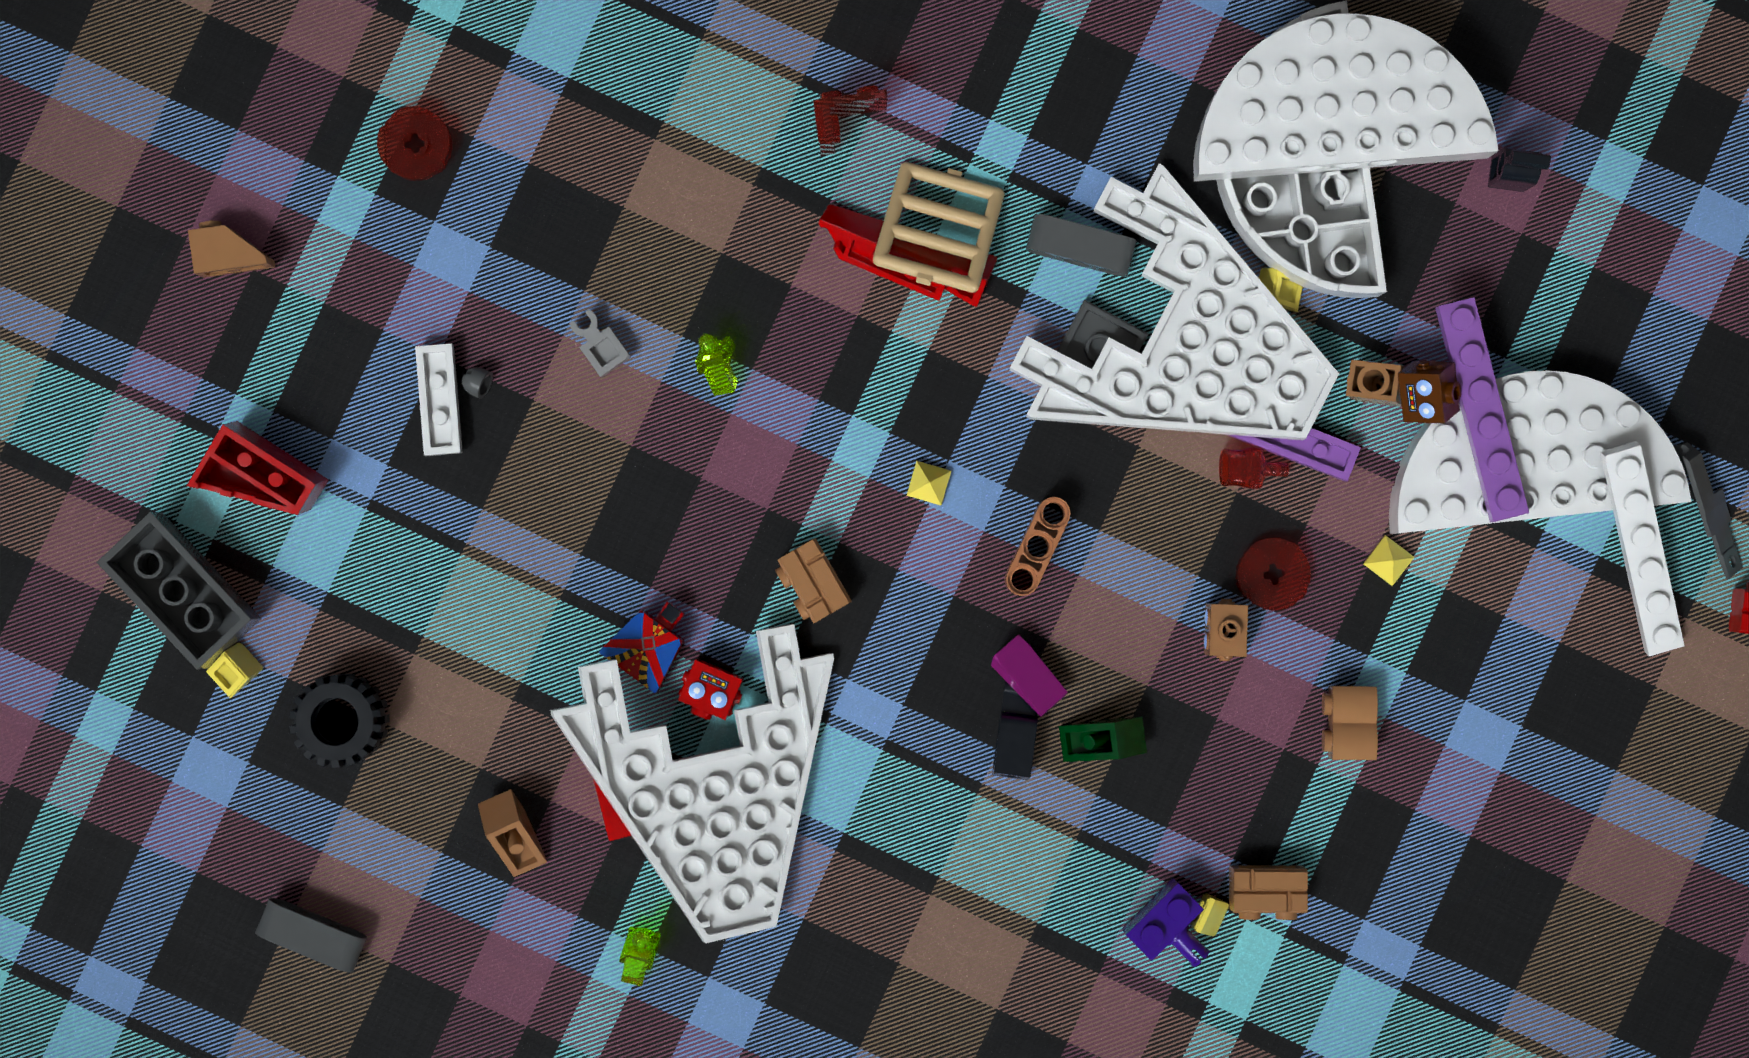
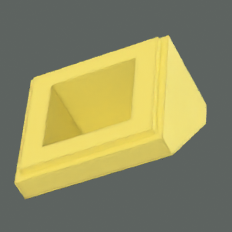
[1259,268,1303,312]
[206,643,263,698]
[1190,893,1229,936]

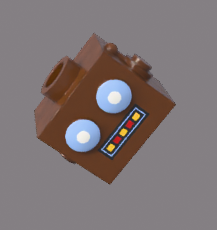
[1398,360,1461,424]

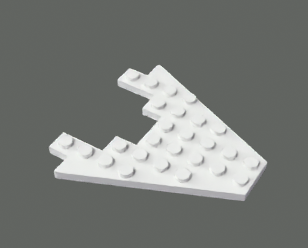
[1010,164,1339,440]
[550,624,834,943]

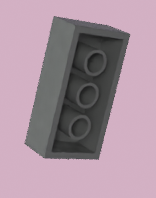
[96,512,262,670]

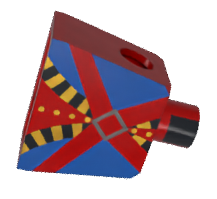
[599,601,685,693]

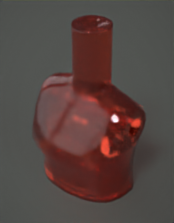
[1219,448,1289,489]

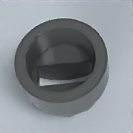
[462,367,493,399]

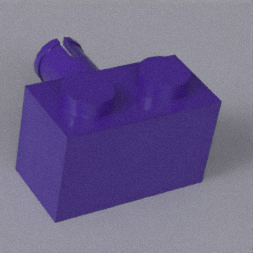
[1122,878,1210,967]

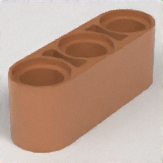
[1004,497,1071,596]

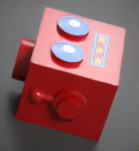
[678,658,744,720]

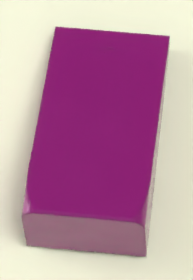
[991,635,1068,717]

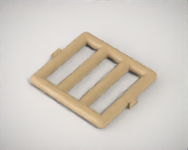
[873,162,1005,293]

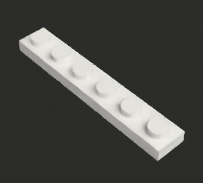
[1600,441,1684,656]

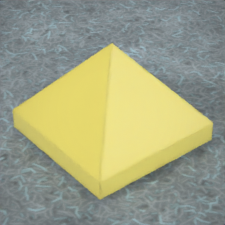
[906,461,951,506]
[1363,535,1414,586]

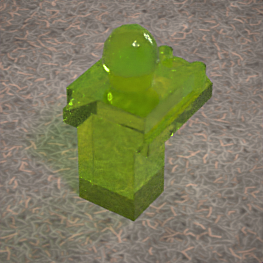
[695,334,738,396]
[619,926,661,987]

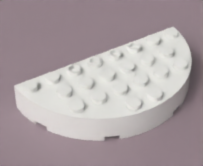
[1216,1,1387,298]
[1193,14,1499,182]
[1389,371,1692,534]

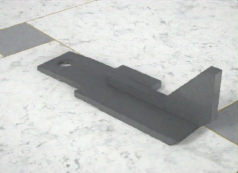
[1673,442,1743,579]

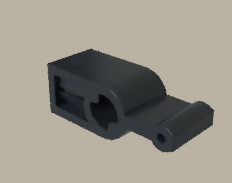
[1488,147,1551,192]
[992,681,1038,781]

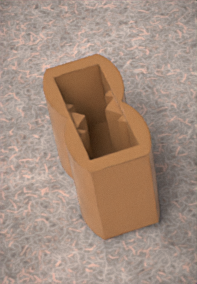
[1321,686,1378,760]

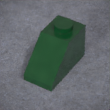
[1059,717,1147,762]

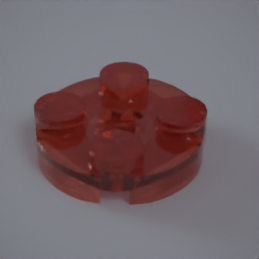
[377,106,452,181]
[1236,538,1311,611]

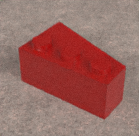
[186,421,329,515]

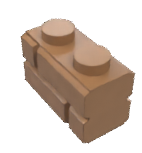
[775,538,852,624]
[1229,865,1308,920]

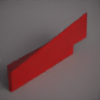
[818,204,997,307]

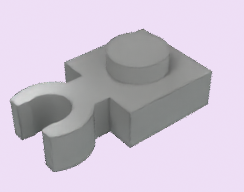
[570,309,631,378]

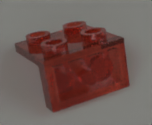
[813,86,888,156]

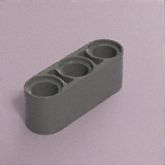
[1026,214,1137,277]
[255,898,367,973]

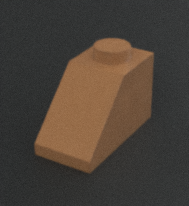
[188,221,275,278]
[478,789,547,877]

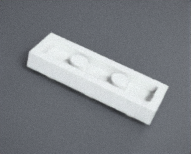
[415,343,462,456]

